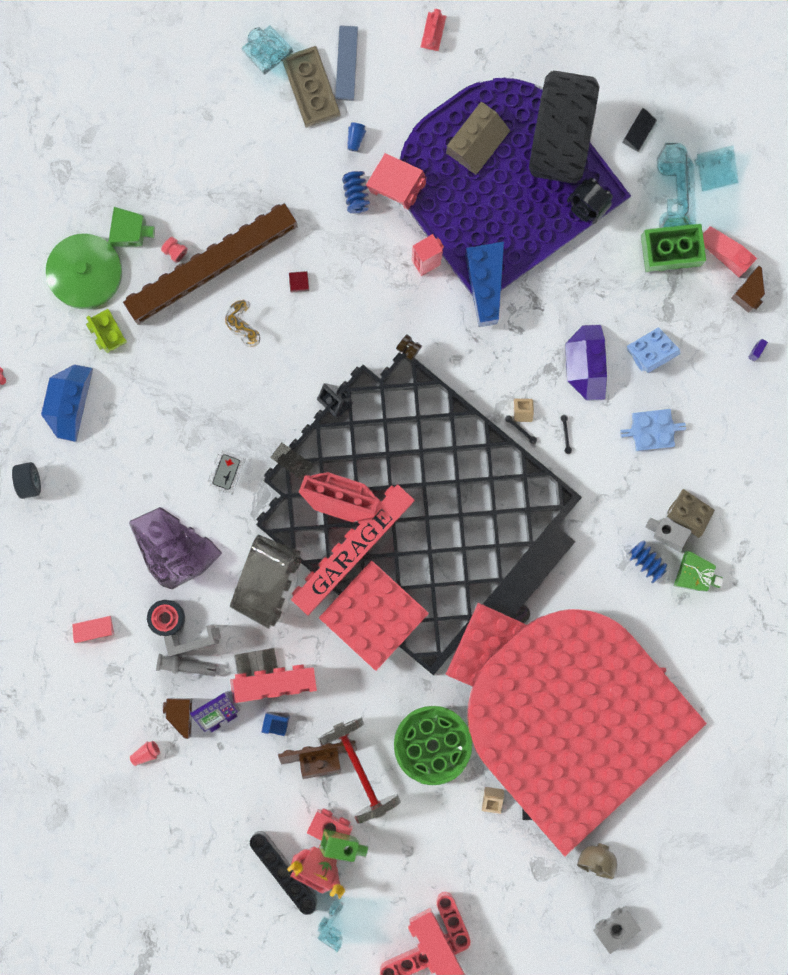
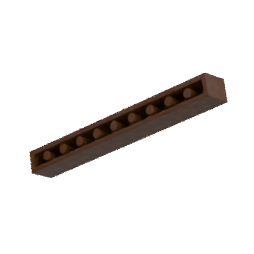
[123,203,298,325]

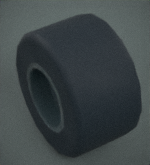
[12,462,41,499]

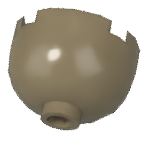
[577,843,617,879]

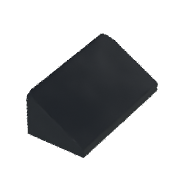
[622,108,657,152]
[317,383,354,418]

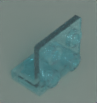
[317,897,344,952]

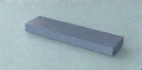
[335,25,358,101]

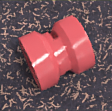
[161,236,188,263]

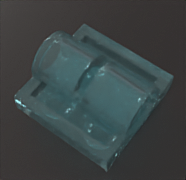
[241,25,293,75]

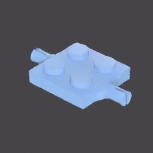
[620,409,686,451]

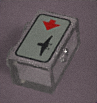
[208,450,246,496]

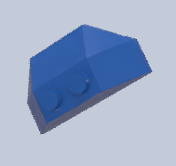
[41,364,93,442]

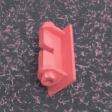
[421,9,446,51]

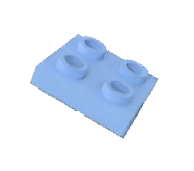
[627,327,680,373]

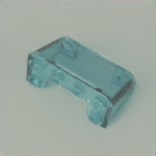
[657,143,696,228]

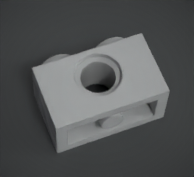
[593,907,641,954]

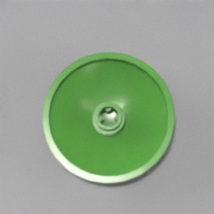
[45,234,122,309]

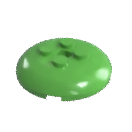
[394,706,472,785]

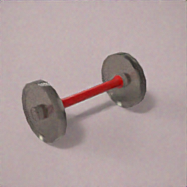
[318,717,401,824]

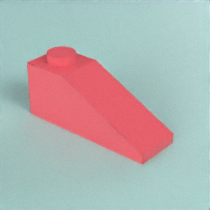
[703,226,757,277]

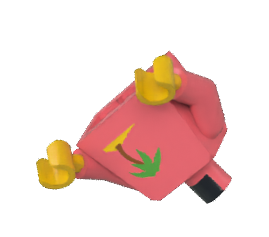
[287,843,345,899]

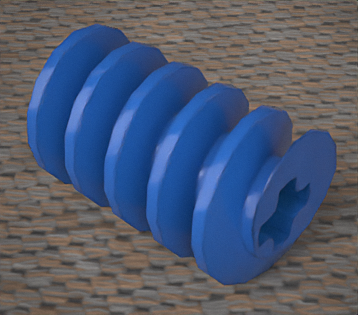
[342,171,370,214]
[627,540,668,584]

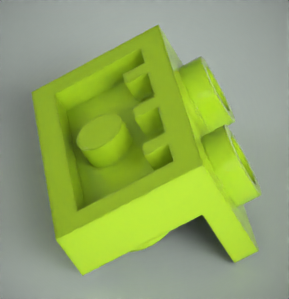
[86,309,127,353]

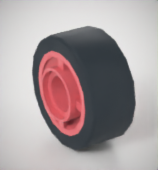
[147,600,185,636]

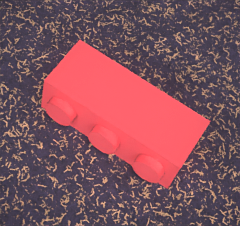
[412,234,444,276]

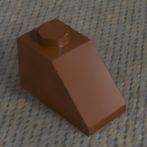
[731,266,765,312]
[163,698,193,739]

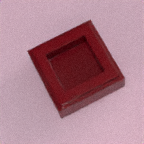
[289,271,309,293]

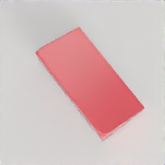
[72,616,115,643]

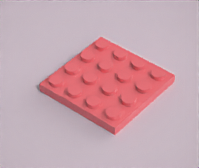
[319,560,429,671]
[446,603,527,687]

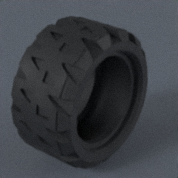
[529,70,600,184]

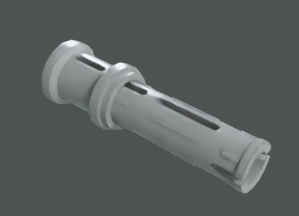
[156,653,217,677]

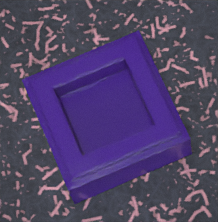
[748,339,768,362]

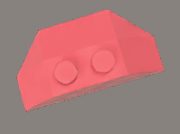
[299,472,379,522]

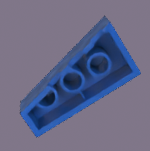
[465,242,504,327]

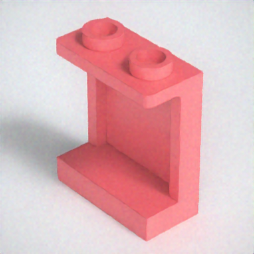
[366,153,427,210]

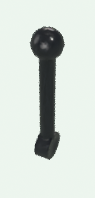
[505,415,537,444]
[560,415,572,454]

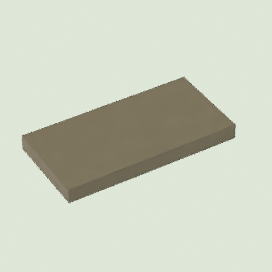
[281,46,341,128]

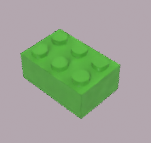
[641,224,706,272]

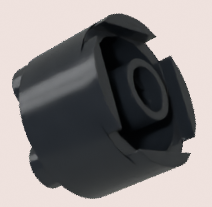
[567,178,613,224]

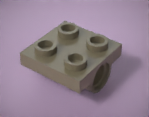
[667,489,715,538]

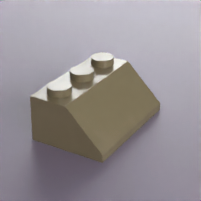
[446,101,510,175]

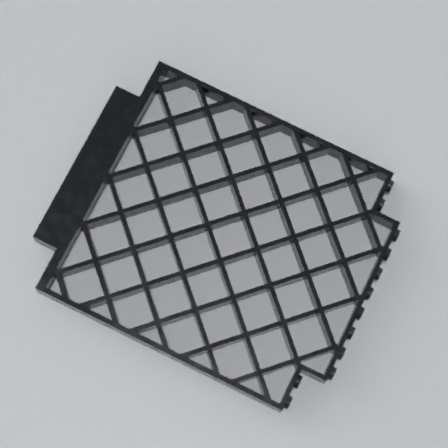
[256,352,582,676]

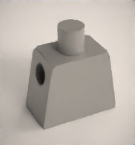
[645,517,691,553]

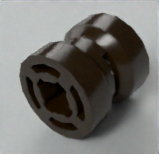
[396,334,422,361]

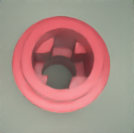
[130,741,160,766]

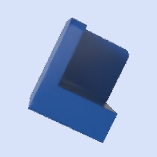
[261,712,290,736]

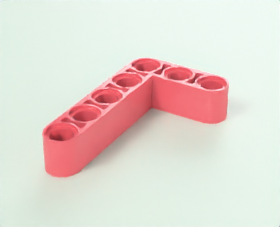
[380,892,471,975]

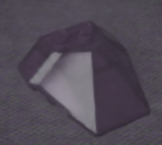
[129,507,222,589]

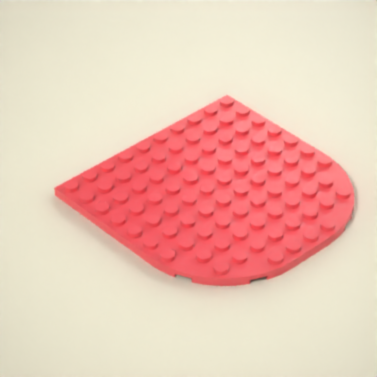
[468,609,707,856]

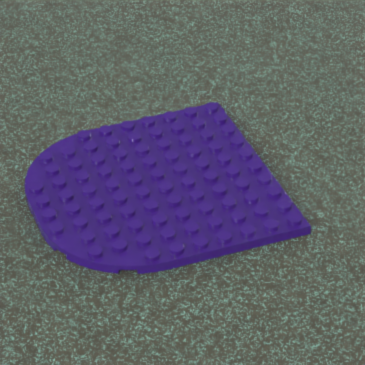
[400,78,631,297]

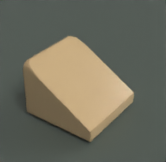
[514,399,534,422]
[482,787,504,814]

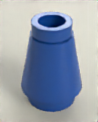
[347,122,366,152]

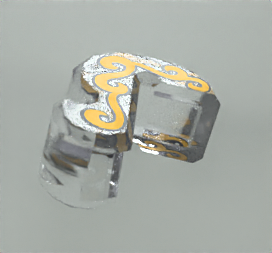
[225,299,261,347]

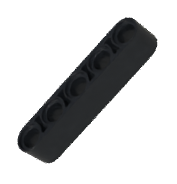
[250,831,317,915]

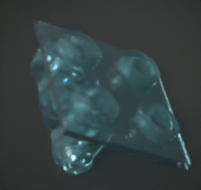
[694,145,738,192]

